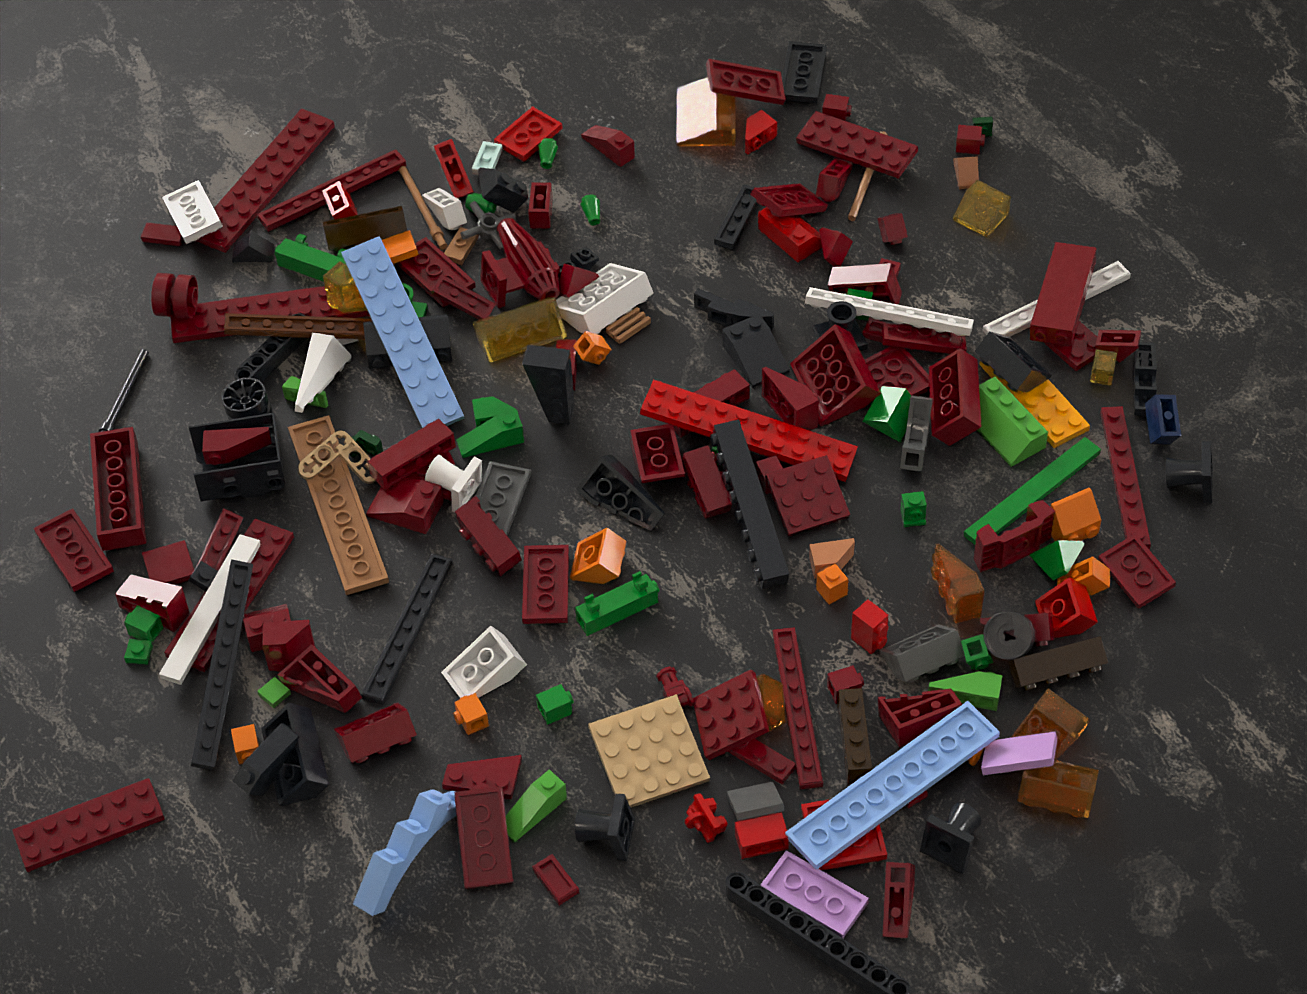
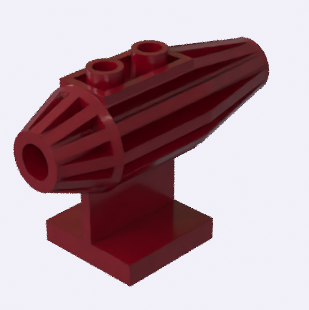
[480,218,560,308]

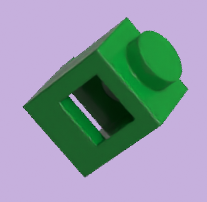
[900,491,927,527]

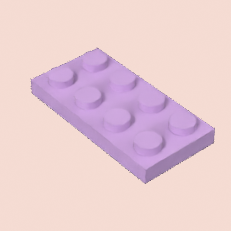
[761,850,869,938]

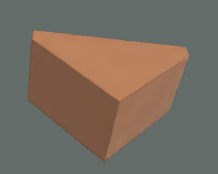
[953,157,979,189]

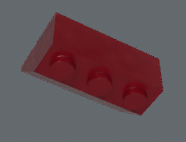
[334,703,417,763]

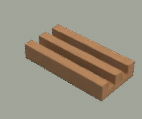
[606,307,651,344]

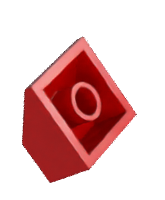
[1035,577,1098,638]

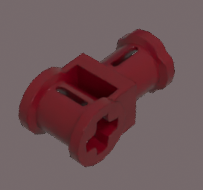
[656,667,694,707]

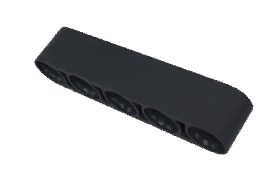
[234,314,307,382]

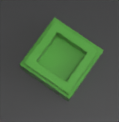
[257,677,291,708]

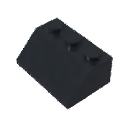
[975,331,1052,393]

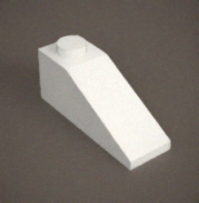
[422,188,467,230]

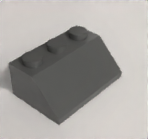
[879,625,965,683]

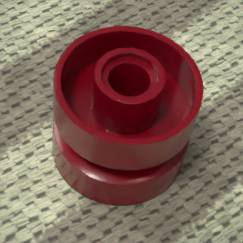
[151,273,198,319]

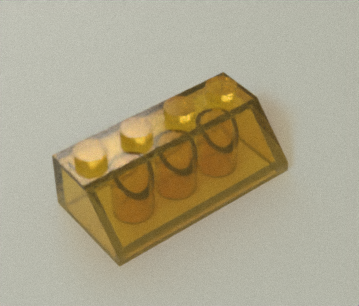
[472,297,567,363]

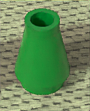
[539,138,558,169]
[580,195,601,226]

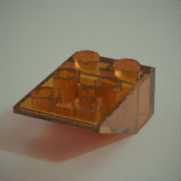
[930,543,984,623]
[1010,688,1090,772]

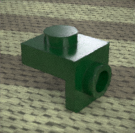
[350,429,383,458]

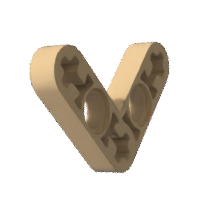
[298,431,376,484]

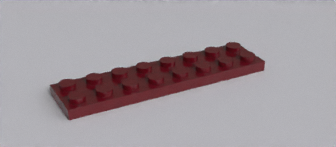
[164,519,294,672]

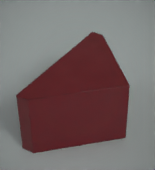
[819,228,853,267]
[559,264,599,298]
[1095,330,1141,363]

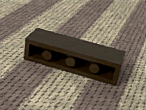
[322,206,407,251]
[1008,636,1108,691]
[838,688,872,785]

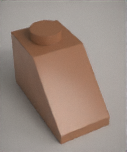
[809,538,855,579]

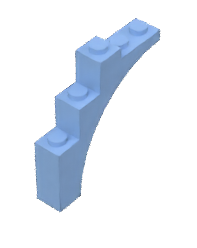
[353,790,457,916]

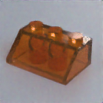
[1017,760,1099,818]

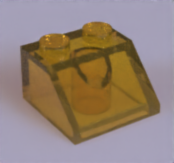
[953,180,1011,237]
[323,261,367,313]

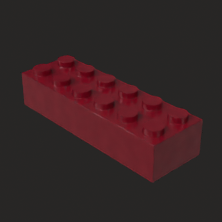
[90,427,146,551]

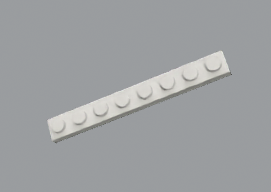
[805,287,974,336]

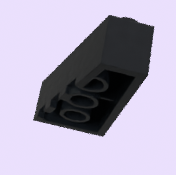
[522,345,574,424]

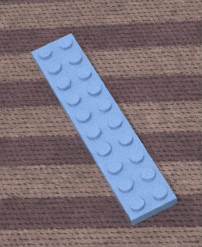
[341,236,464,428]
[785,701,1000,870]

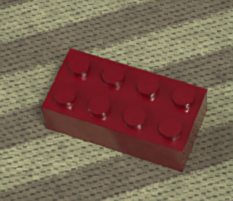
[929,348,981,446]

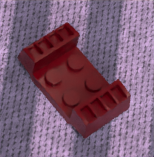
[973,500,1055,572]

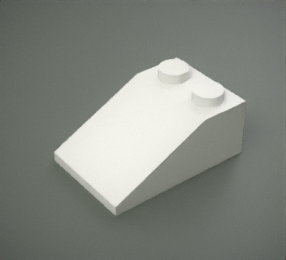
[441,626,527,698]

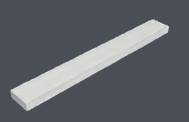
[983,261,1131,337]
[159,535,261,685]

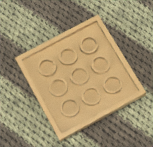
[588,695,710,808]

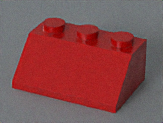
[758,207,822,263]

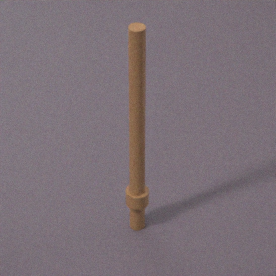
[848,131,887,221]
[399,166,447,250]

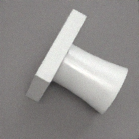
[425,455,482,513]

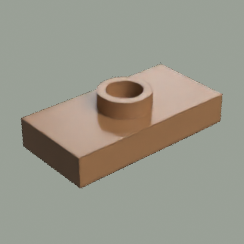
[444,227,479,265]

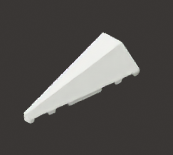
[295,333,351,413]

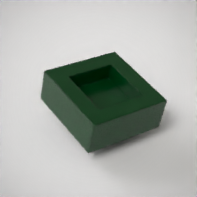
[972,117,993,137]

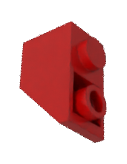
[745,110,777,154]

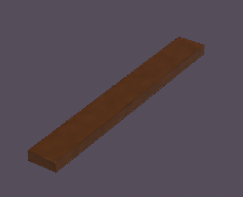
[224,313,373,340]

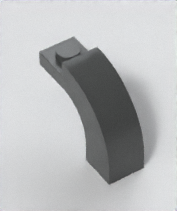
[900,396,933,471]

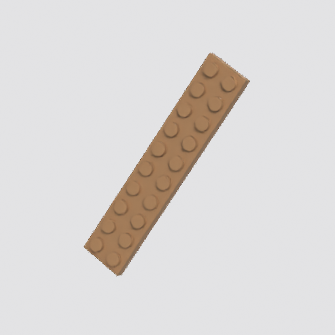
[288,415,389,595]

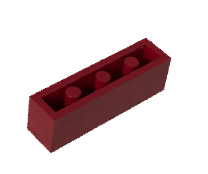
[673,369,750,438]
[367,418,456,490]

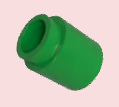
[466,193,497,213]

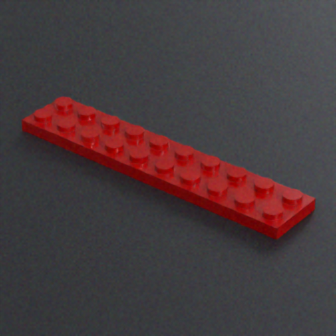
[640,379,858,482]

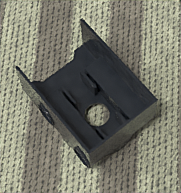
[189,413,285,502]

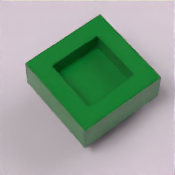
[124,639,153,664]

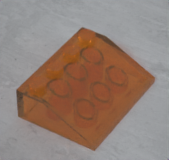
[677,77,736,146]

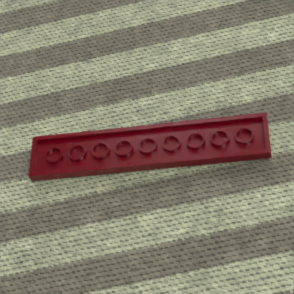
[196,108,335,253]
[171,282,370,343]

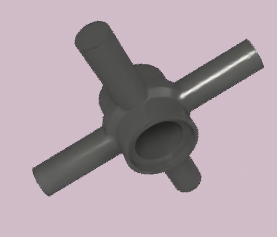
[460,201,516,251]

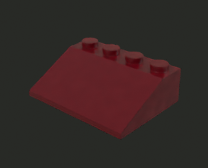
[790,324,881,426]

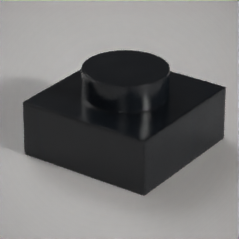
[188,561,218,592]

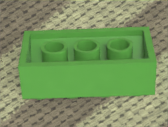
[977,377,1048,467]

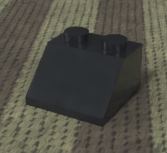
[478,167,529,213]

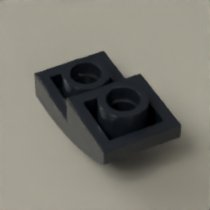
[558,246,599,278]

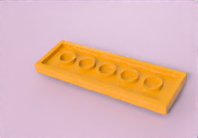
[980,361,1090,448]

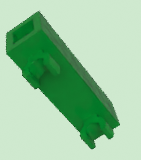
[275,234,350,285]
[575,571,660,636]

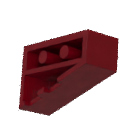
[682,445,732,519]
[455,496,522,576]
[115,575,190,632]
[278,644,362,713]

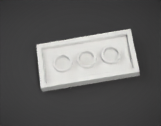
[163,180,223,244]

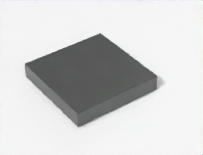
[727,782,784,821]

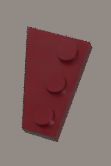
[442,755,522,800]

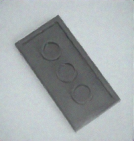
[476,461,532,536]

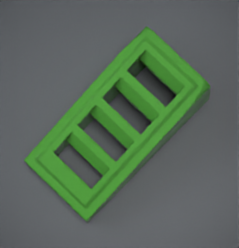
[282,376,328,408]

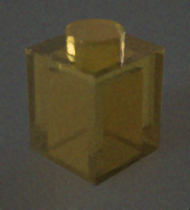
[1090,350,1117,385]

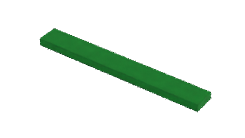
[964,437,1101,545]

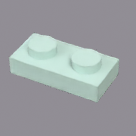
[472,141,503,175]

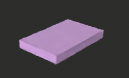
[981,732,1057,775]

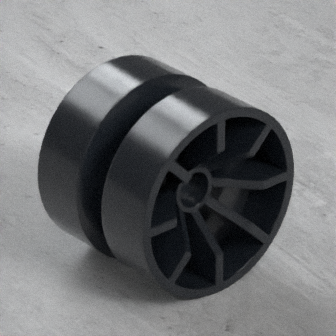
[221,378,274,427]

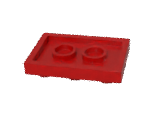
[494,106,562,162]

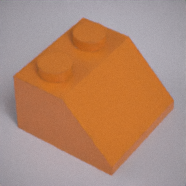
[1051,488,1101,541]
[570,528,626,584]

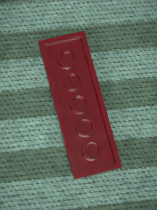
[796,111,918,179]
[12,778,165,872]

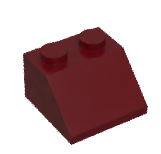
[243,604,291,652]
[262,620,315,671]

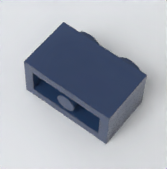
[1145,395,1181,444]

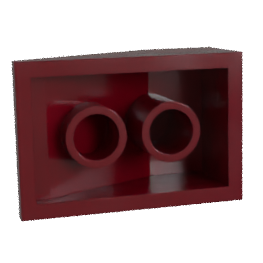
[762,367,820,431]
[630,424,685,483]
[366,480,444,534]

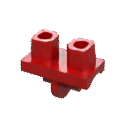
[684,793,728,843]

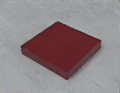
[142,540,194,585]

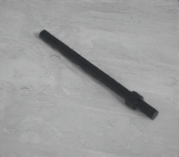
[99,349,149,432]

